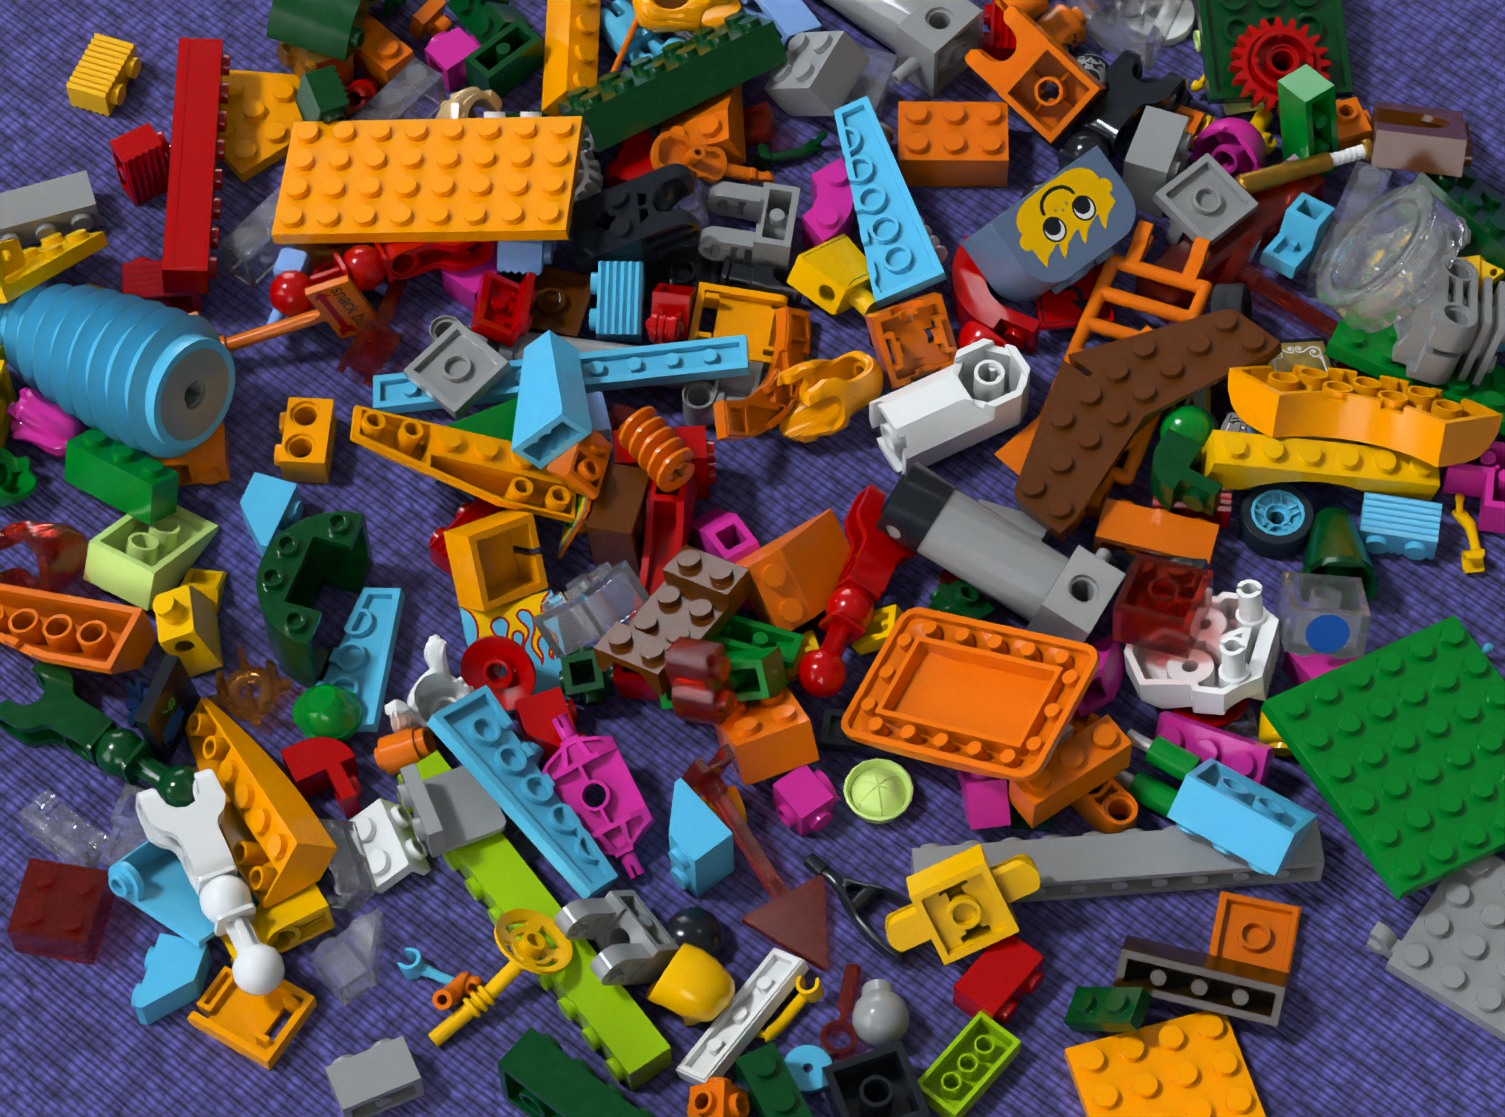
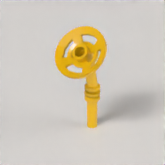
[428,909,573,1047]

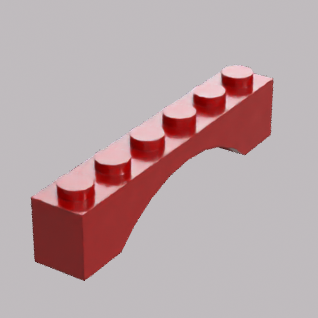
[613,476,698,701]

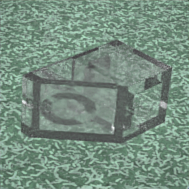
[311,908,387,1007]

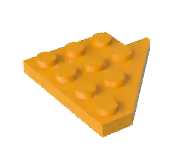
[219,70,357,183]

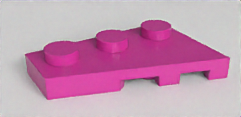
[1153,711,1274,787]

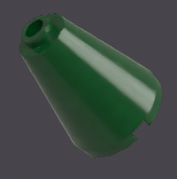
[1299,507,1378,615]

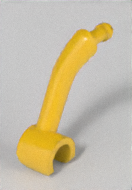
[1452,493,1485,574]
[754,975,824,1043]

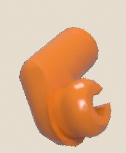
[432,972,483,1010]

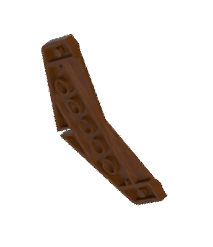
[1014,309,1282,542]

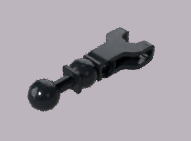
[1020,50,1188,200]

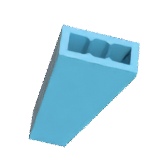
[511,330,592,469]

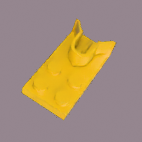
[0,229,108,304]

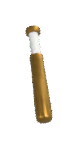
[1235,139,1373,195]

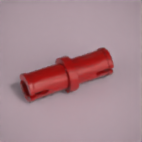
[345,77,381,110]

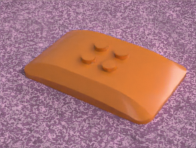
[841,607,1100,782]

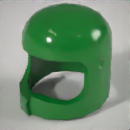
[1160,405,1218,449]

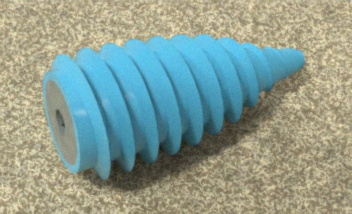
[0,283,235,458]

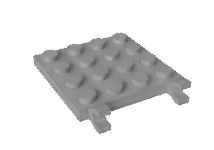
[1366,855,1505,1042]

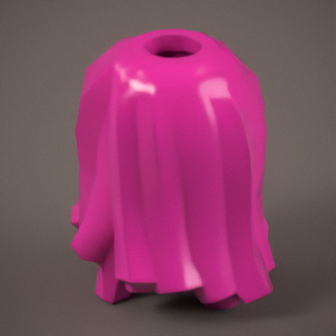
[6,387,86,458]

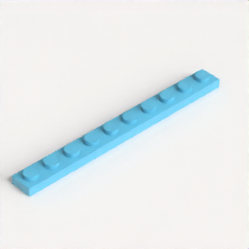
[373,335,750,414]

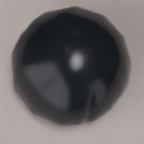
[664,907,725,958]

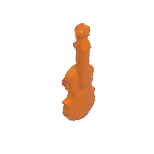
[650,131,775,185]

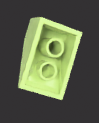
[83,505,219,611]

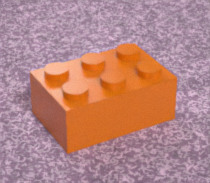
[897,101,1009,187]

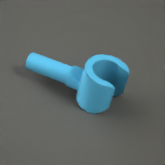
[397,947,455,985]

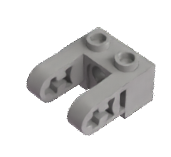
[698,181,800,271]
[554,890,680,986]

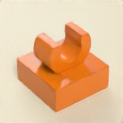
[408,0,452,41]

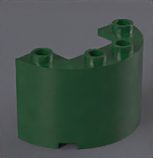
[266,0,407,61]
[256,511,373,689]

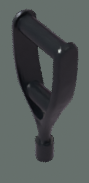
[803,853,913,966]

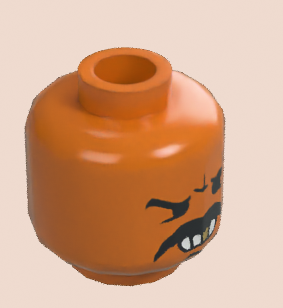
[1036,4,1088,53]

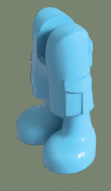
[599,0,688,63]

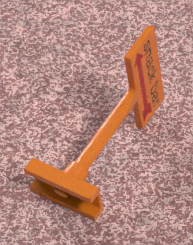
[188,275,383,356]

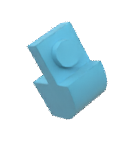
[1259,192,1335,279]

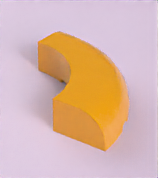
[1228,365,1503,467]

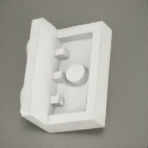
[344,798,431,894]

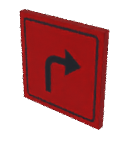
[1035,264,1115,331]

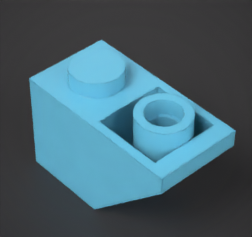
[240,472,304,557]
[131,933,213,1025]

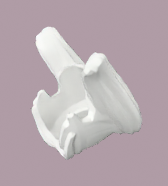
[384,634,475,736]

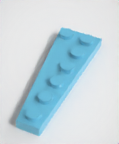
[834,96,947,308]
[427,685,618,899]

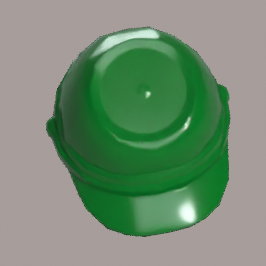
[292,683,363,742]

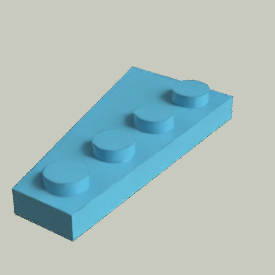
[316,587,405,732]

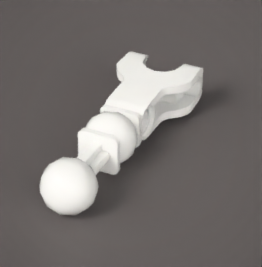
[136,768,285,996]

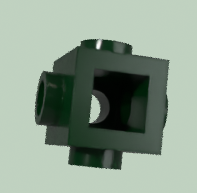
[928,579,995,622]
[559,647,616,707]

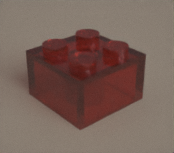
[1112,553,1214,659]
[7,858,115,965]

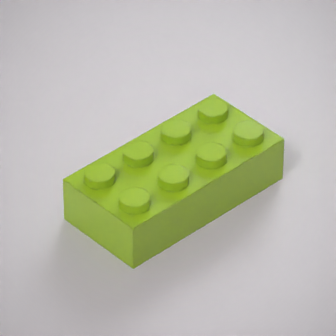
[918,1011,1021,1117]

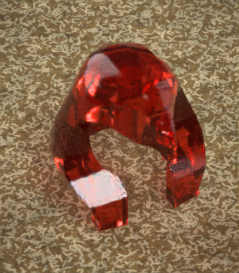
[0,521,89,593]

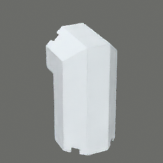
[869,338,1031,475]

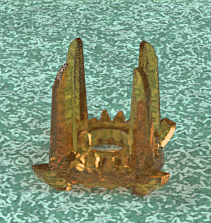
[208,644,292,728]

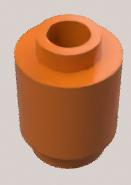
[374,726,437,776]

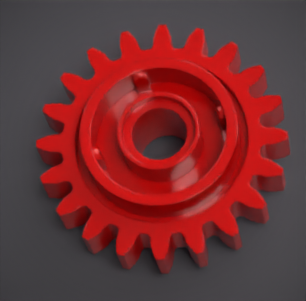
[1228,16,1331,116]

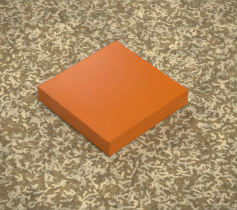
[1208,891,1302,984]

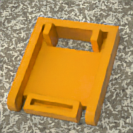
[688,282,788,370]
[187,958,317,1070]

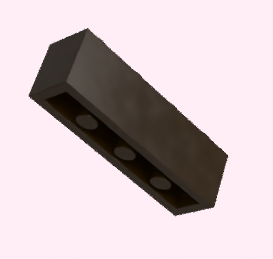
[1113,935,1289,1027]

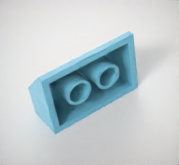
[1167,758,1318,876]

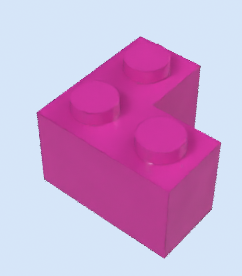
[1442,441,1505,534]

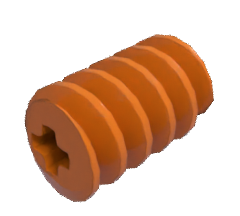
[616,406,695,492]

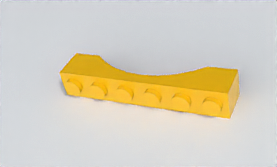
[1201,430,1440,501]

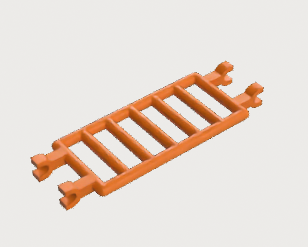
[1039,220,1213,520]

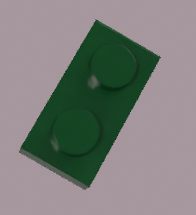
[1064,987,1152,1032]

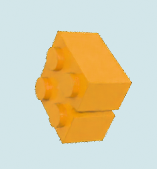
[443,509,549,612]

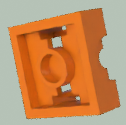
[865,292,958,390]

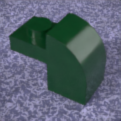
[1150,428,1223,516]

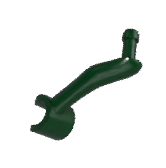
[750,130,828,172]

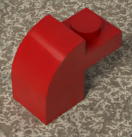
[280,737,363,819]

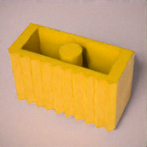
[66,33,142,117]

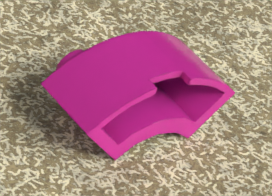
[802,158,855,250]

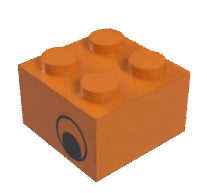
[711,685,820,787]

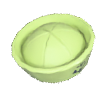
[843,758,914,824]

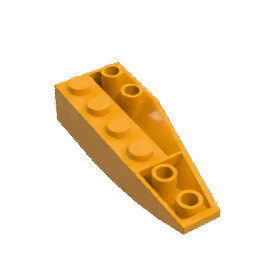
[350,405,576,523]
[185,697,337,908]

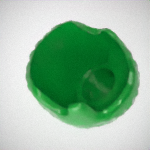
[0,448,38,507]

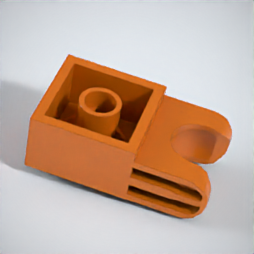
[964,5,1106,143]

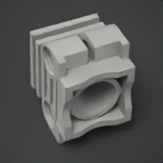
[1392,250,1505,386]

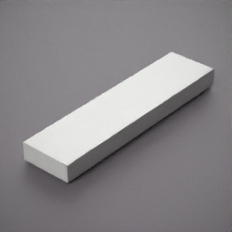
[675,947,809,1085]

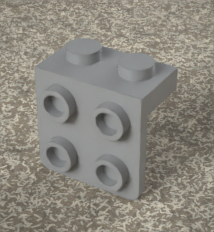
[396,763,506,858]

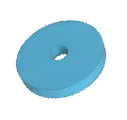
[784,1045,832,1094]

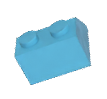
[668,778,735,898]

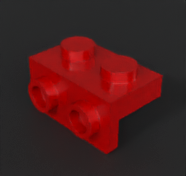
[470,270,538,348]

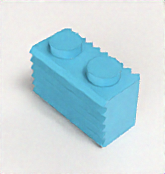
[589,261,645,342]
[1358,491,1443,560]

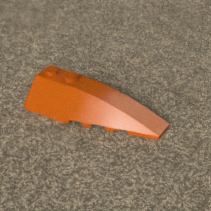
[0,583,157,674]

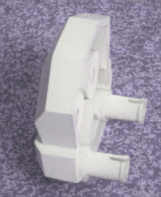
[1124,579,1280,715]

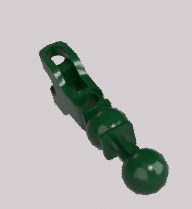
[0,660,199,807]

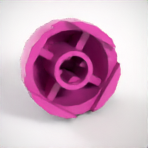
[1191,117,1267,179]

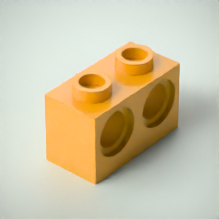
[274,397,338,484]

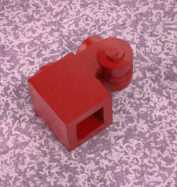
[645,283,696,345]

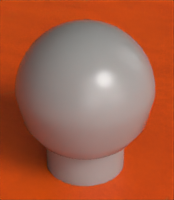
[852,979,910,1047]

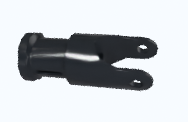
[719,256,802,305]

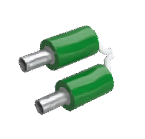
[1112,729,1202,820]

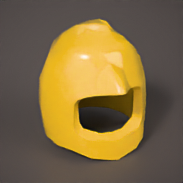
[645,943,735,1026]

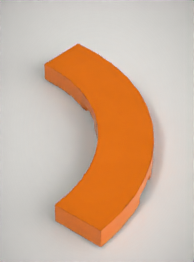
[713,306,811,441]

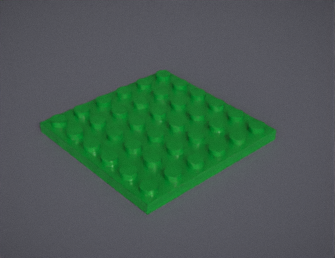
[1261,615,1505,900]

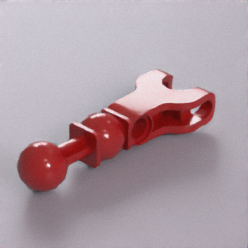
[269,241,495,317]
[797,484,918,698]

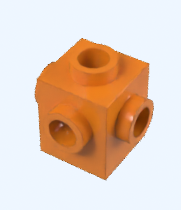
[1336,97,1372,150]
[687,1077,750,1117]

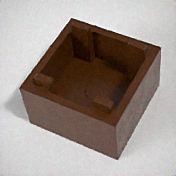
[582,463,651,576]

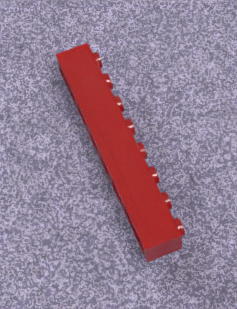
[162,38,231,294]

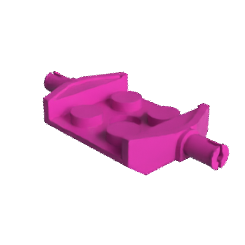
[541,713,656,881]

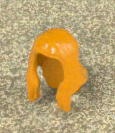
[632,0,741,34]
[777,350,884,443]

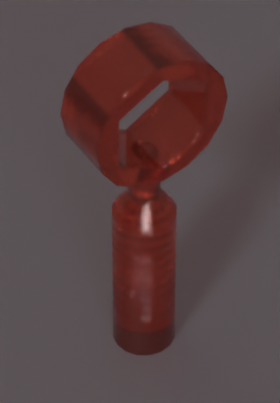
[820,964,861,1060]

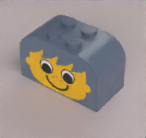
[960,145,1136,303]

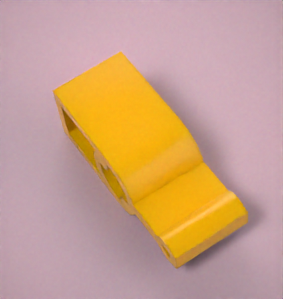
[220,883,335,961]

